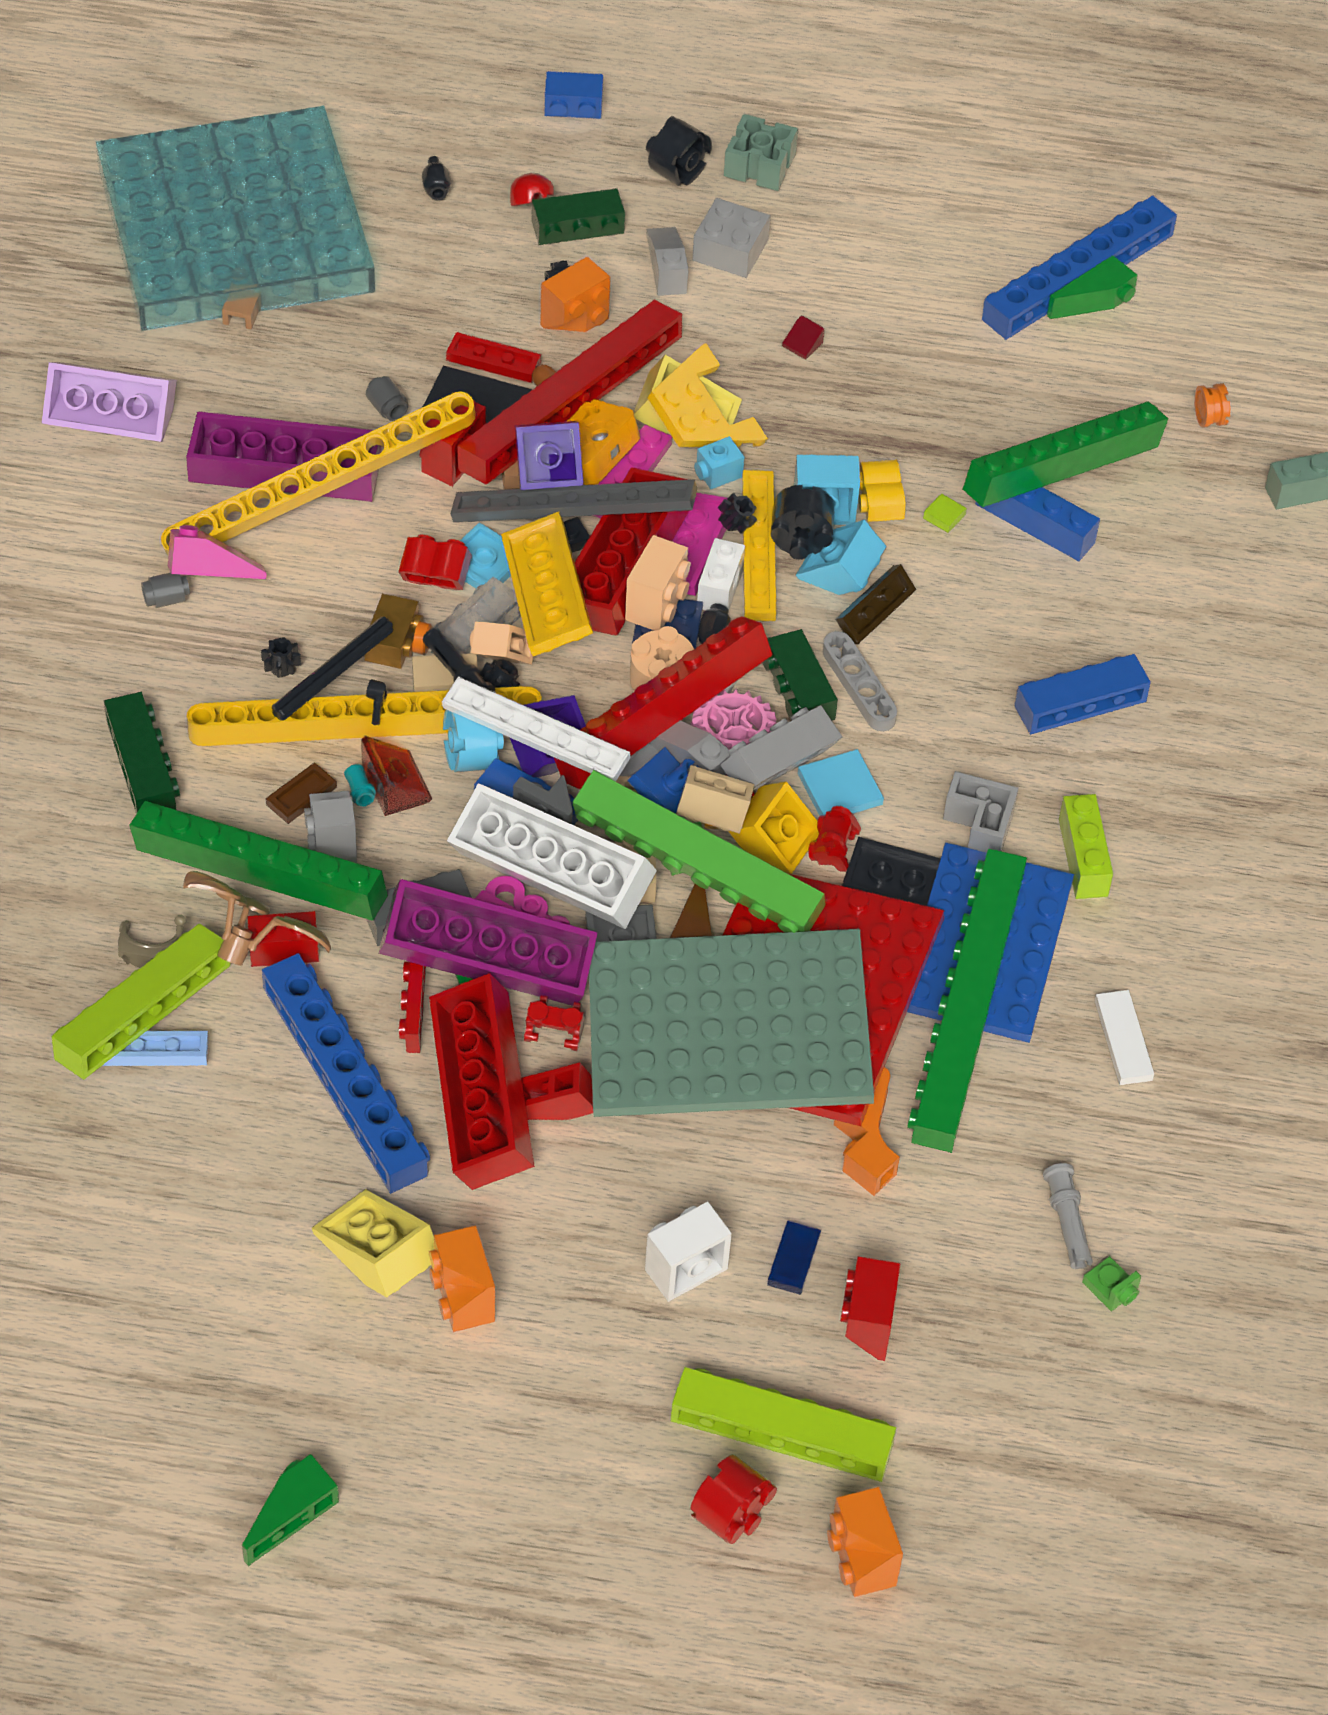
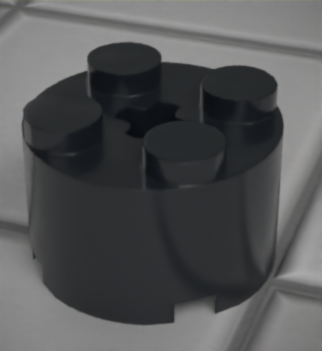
[646,116,712,186]
[771,485,835,560]

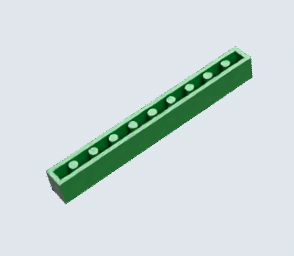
[907,848,1027,1153]

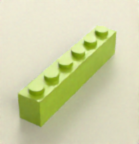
[51,923,230,1080]
[671,1367,897,1482]

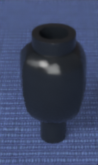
[422,156,451,201]
[698,603,731,644]

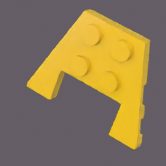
[647,343,768,447]

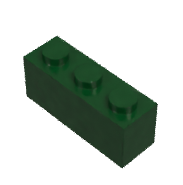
[531,188,625,245]
[763,629,838,721]

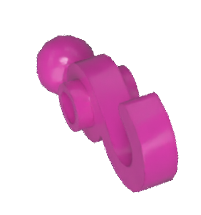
[485,876,570,925]

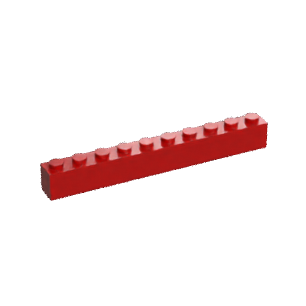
[457,299,682,485]

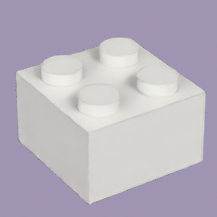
[645,1202,732,1302]

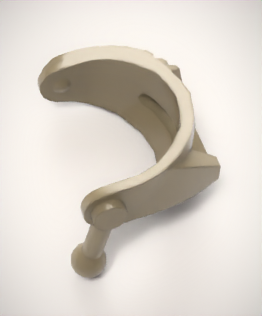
[118,915,186,968]

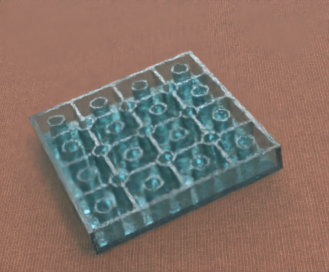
[96,106,375,331]

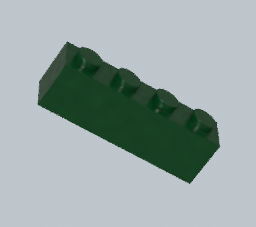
[104,691,180,814]

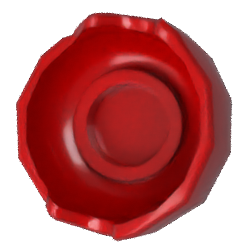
[510,173,554,206]

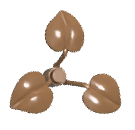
[183,871,331,966]

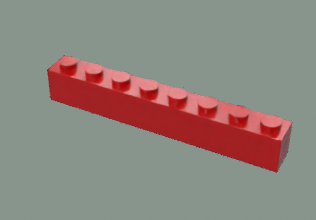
[554,616,772,790]

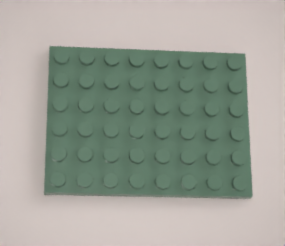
[589,929,874,1117]

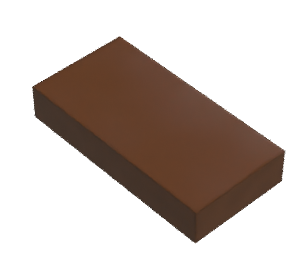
[266,762,337,824]

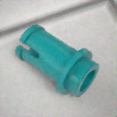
[344,764,376,807]

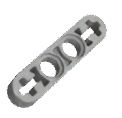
[822,631,897,732]

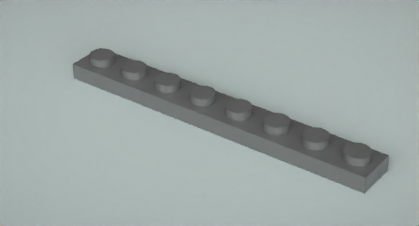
[450,479,698,523]

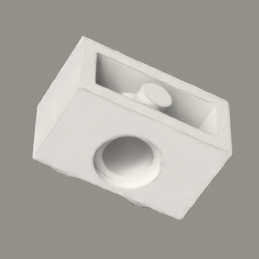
[697,538,745,610]

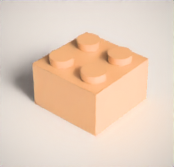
[625,535,691,630]

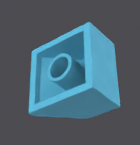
[796,520,887,595]

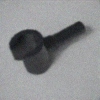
[366,679,387,725]

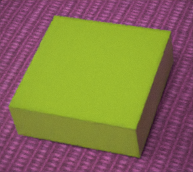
[923,493,967,533]

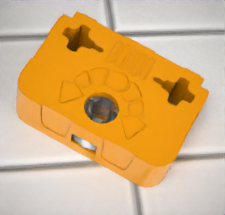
[566,400,640,485]

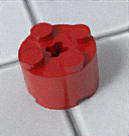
[690,1455,777,1544]

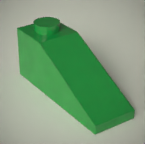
[1047,255,1138,319]
[242,1454,339,1566]

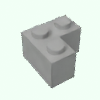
[943,771,1019,853]
[304,791,357,863]

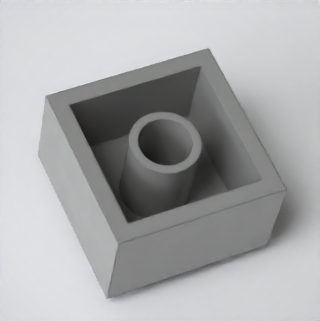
[692,198,770,278]

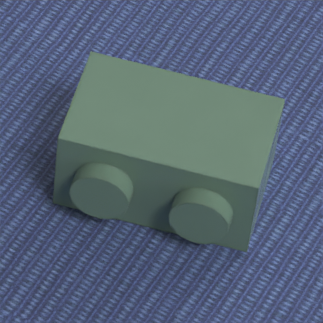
[1265,452,1328,510]

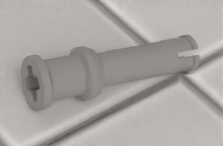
[1043,1163,1093,1269]

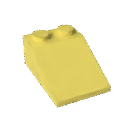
[634,355,742,435]
[312,1189,434,1298]

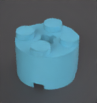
[443,709,504,772]

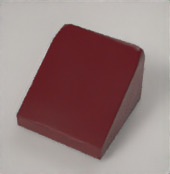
[782,315,824,360]

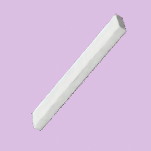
[442,677,630,782]

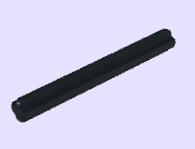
[271,617,393,721]

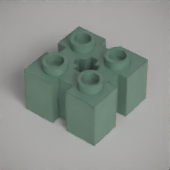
[724,114,798,191]

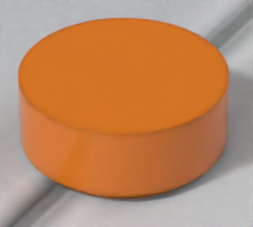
[412,621,433,655]

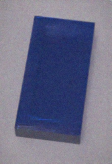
[767,1221,821,1295]

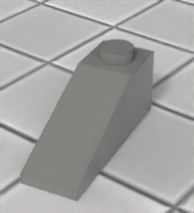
[646,227,688,296]
[650,720,730,776]

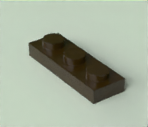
[835,564,917,644]

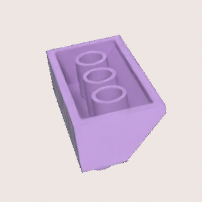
[42,362,177,442]

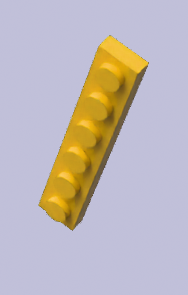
[742,470,776,621]

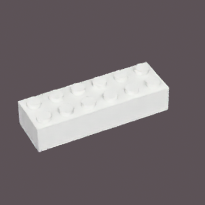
[447,783,657,929]

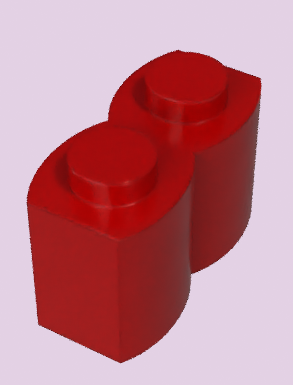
[398,534,472,590]

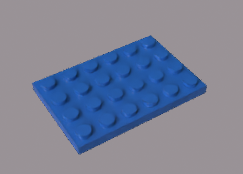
[907,843,1074,1043]

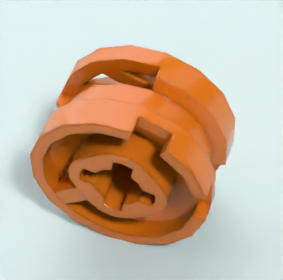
[1194,383,1230,428]

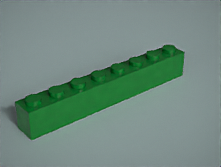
[962,401,1169,507]
[129,801,388,921]

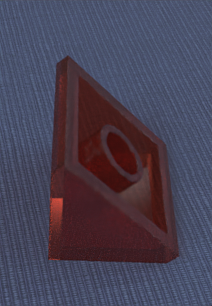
[361,735,432,816]

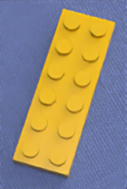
[501,511,593,657]

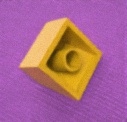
[728,781,819,874]

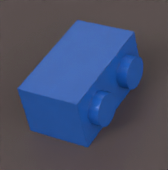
[544,71,603,119]

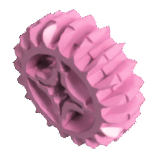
[691,688,776,750]

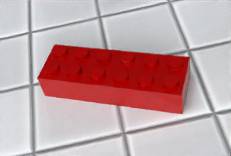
[574,467,690,636]
[429,973,535,1190]

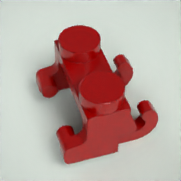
[808,806,861,872]
[524,995,585,1052]

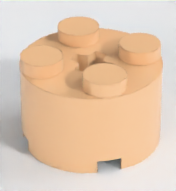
[630,626,694,691]

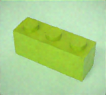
[1059,794,1113,899]

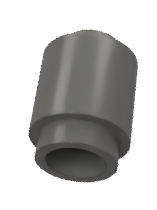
[366,376,408,421]
[141,572,190,608]

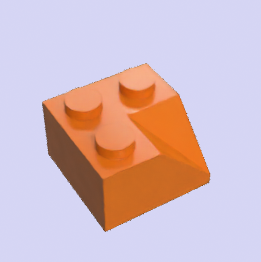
[540,256,610,332]
[429,1225,495,1332]
[827,1487,903,1597]

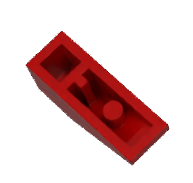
[521,1062,593,1120]

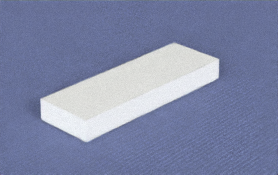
[1095,990,1154,1085]

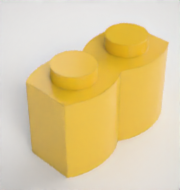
[859,459,906,522]

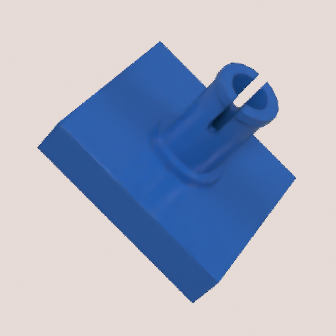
[627,747,699,818]

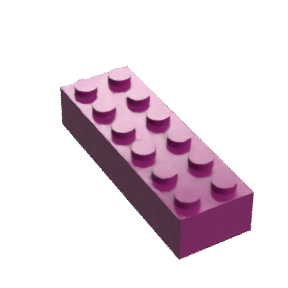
[186,411,381,502]
[378,879,598,1006]

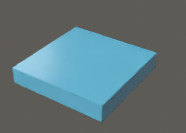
[460,522,511,596]
[797,749,884,816]

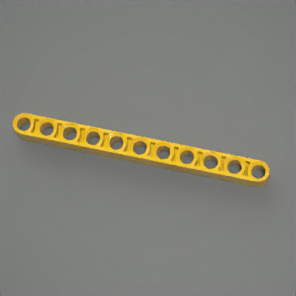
[161,392,476,555]
[186,686,542,746]

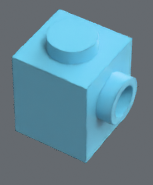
[694,436,745,489]

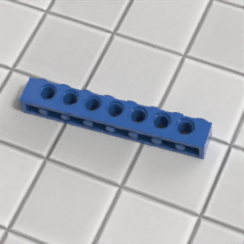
[982,195,1177,340]
[262,953,430,1194]

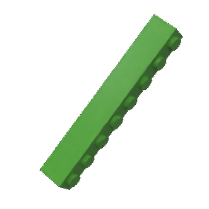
[572,770,825,933]

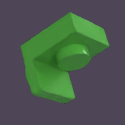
[1082,1256,1142,1312]

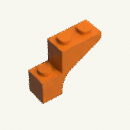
[834,1067,900,1196]

